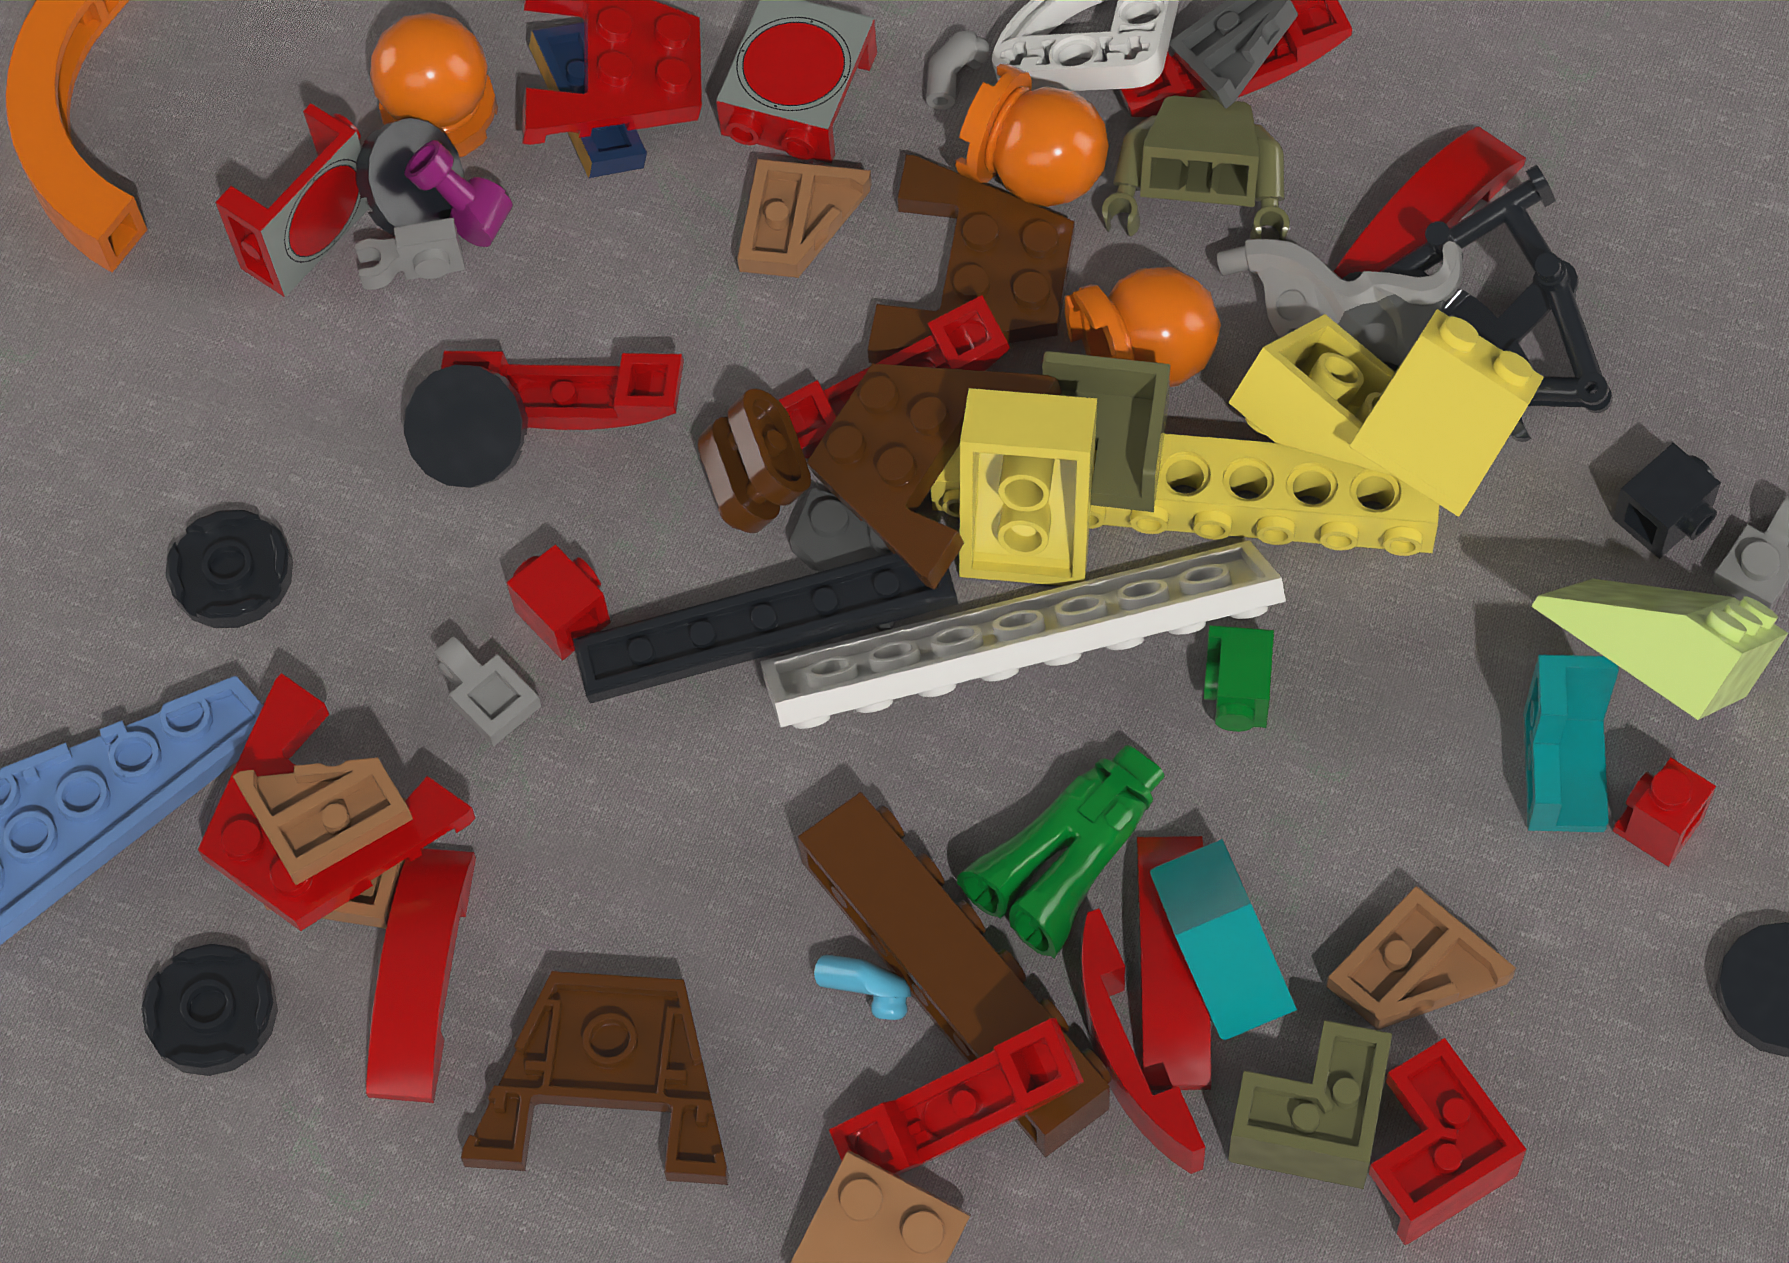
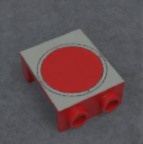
[716,0,877,163]
[215,103,370,297]

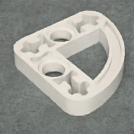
[992,0,1179,91]

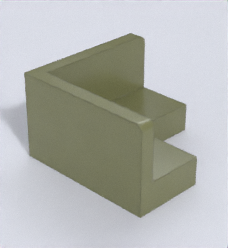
[1042,351,1171,512]
[1228,1020,1392,1189]

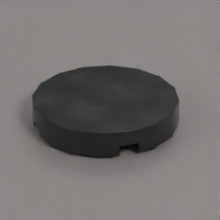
[356,118,465,237]
[404,364,528,488]
[165,510,293,628]
[1715,922,1789,1057]
[141,944,278,1076]

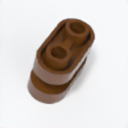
[698,389,811,533]

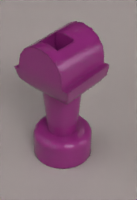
[405,140,513,247]

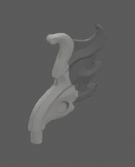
[1217,239,1463,367]

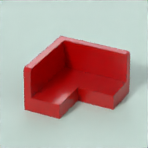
[1368,1038,1527,1245]

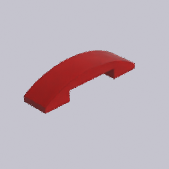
[1119,0,1352,117]
[1334,126,1526,279]
[778,295,1010,459]
[441,351,684,430]
[1137,836,1211,1090]
[366,848,476,1103]
[1082,908,1206,1174]
[829,1017,1084,1175]

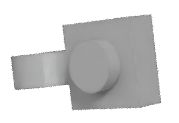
[355,218,465,290]
[1712,495,1789,609]
[434,636,542,747]

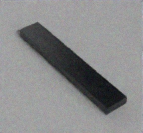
[573,552,958,704]

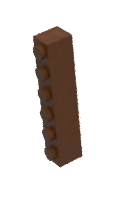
[798,792,1112,1158]

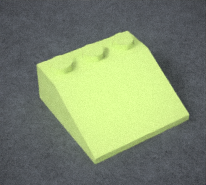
[1531,579,1789,720]

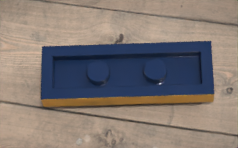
[529,22,647,178]

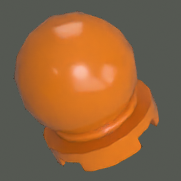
[370,12,498,157]
[955,64,1109,207]
[1065,267,1221,387]

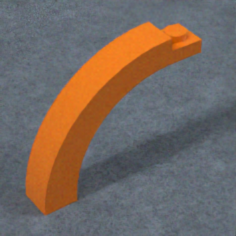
[6,0,148,273]

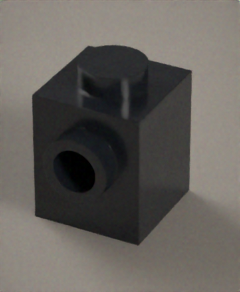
[1613,443,1721,559]

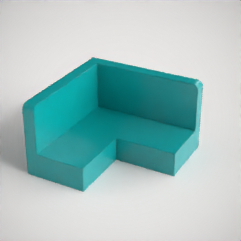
[1523,655,1619,832]
[1150,839,1297,1040]

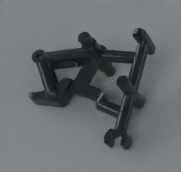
[1342,164,1613,442]

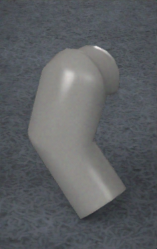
[926,30,990,110]

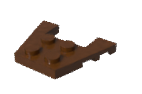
[867,154,1075,364]
[806,364,1062,590]
[461,971,729,1185]

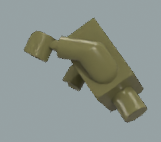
[1102,90,1290,241]

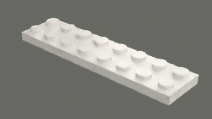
[760,540,1286,729]

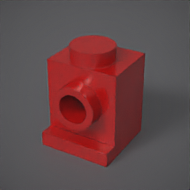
[1612,757,1716,867]

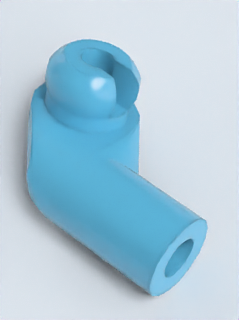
[814,954,912,1020]

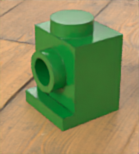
[1204,625,1274,732]

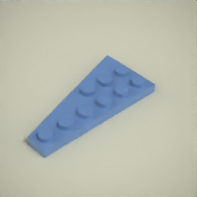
[0,676,263,945]

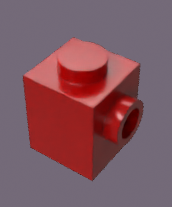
[506,544,611,661]

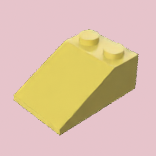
[1349,309,1544,517]
[1228,314,1395,476]
[959,388,1097,586]

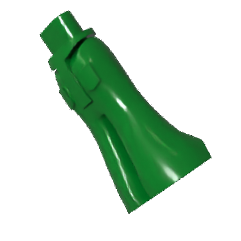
[957,745,1165,959]

